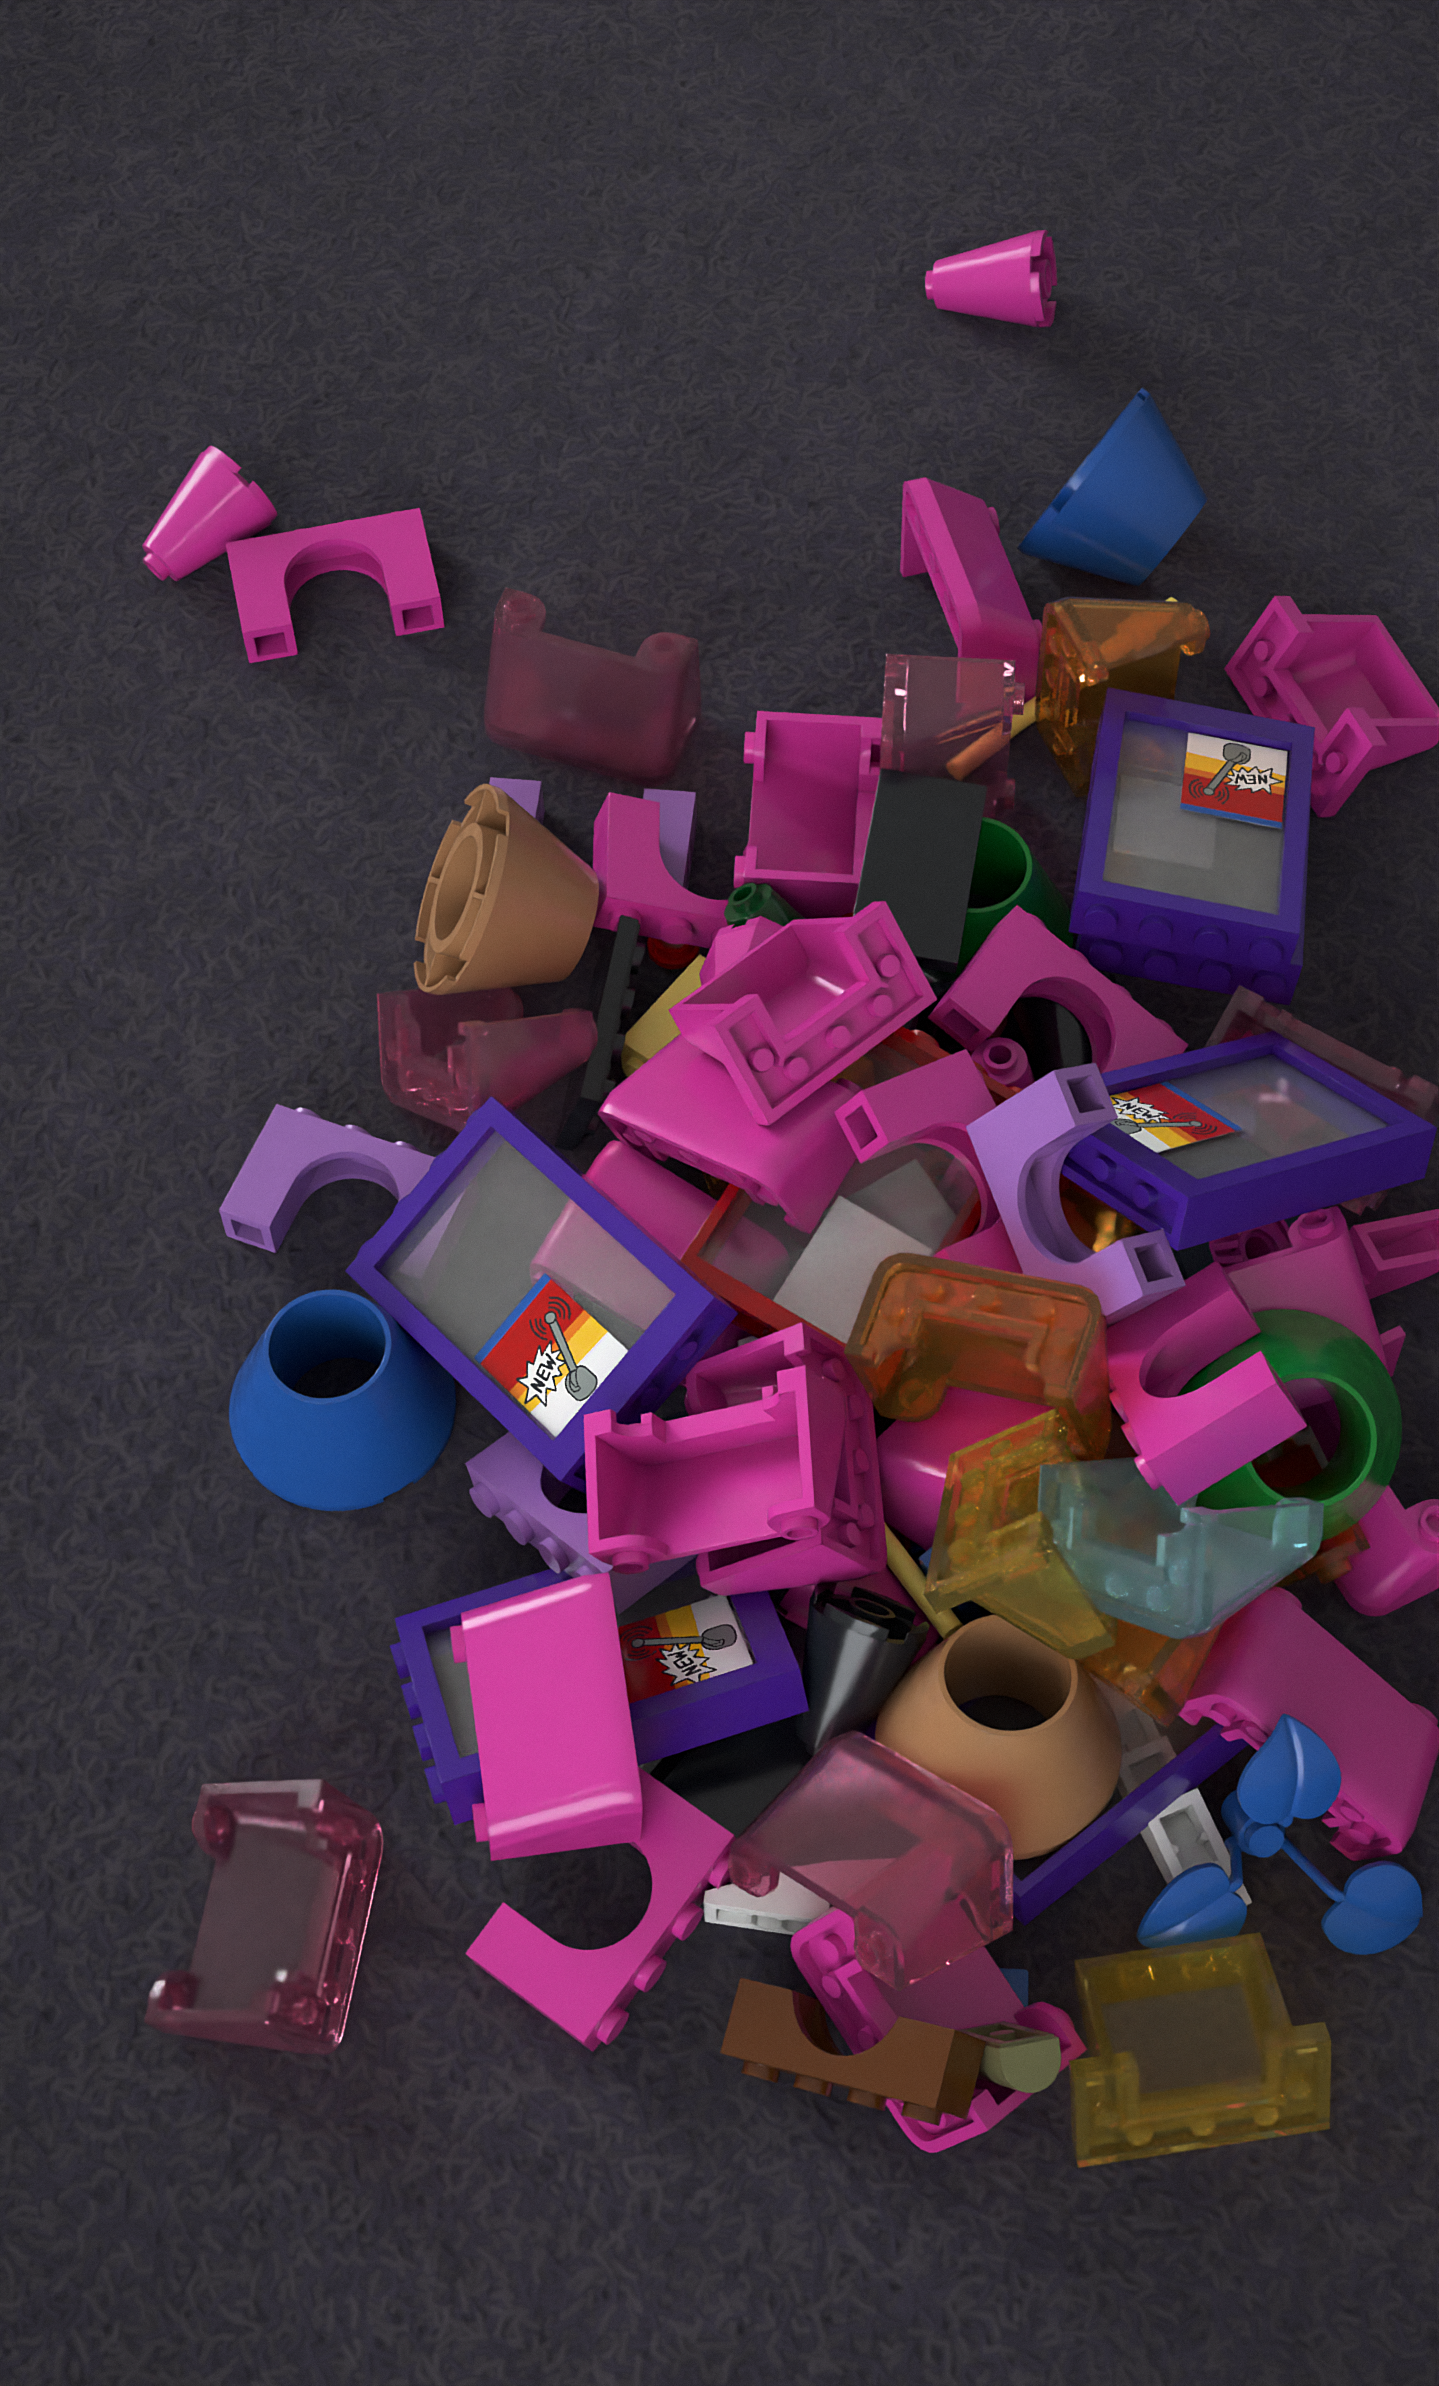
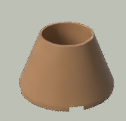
[414,784,599,995]
[875,1614,1122,1861]

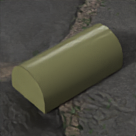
[957,2021,1061,2093]

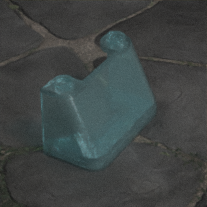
[1035,1457,1324,1639]

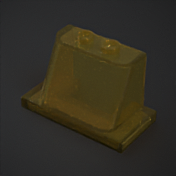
[923,1408,1127,1659]
[1069,1932,1331,2168]

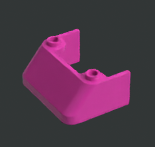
[900,477,1046,720]
[1255,1325,1439,1616]

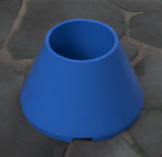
[1017,387,1208,587]
[229,1290,457,1511]

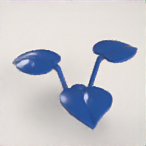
[1136,1713,1423,1957]

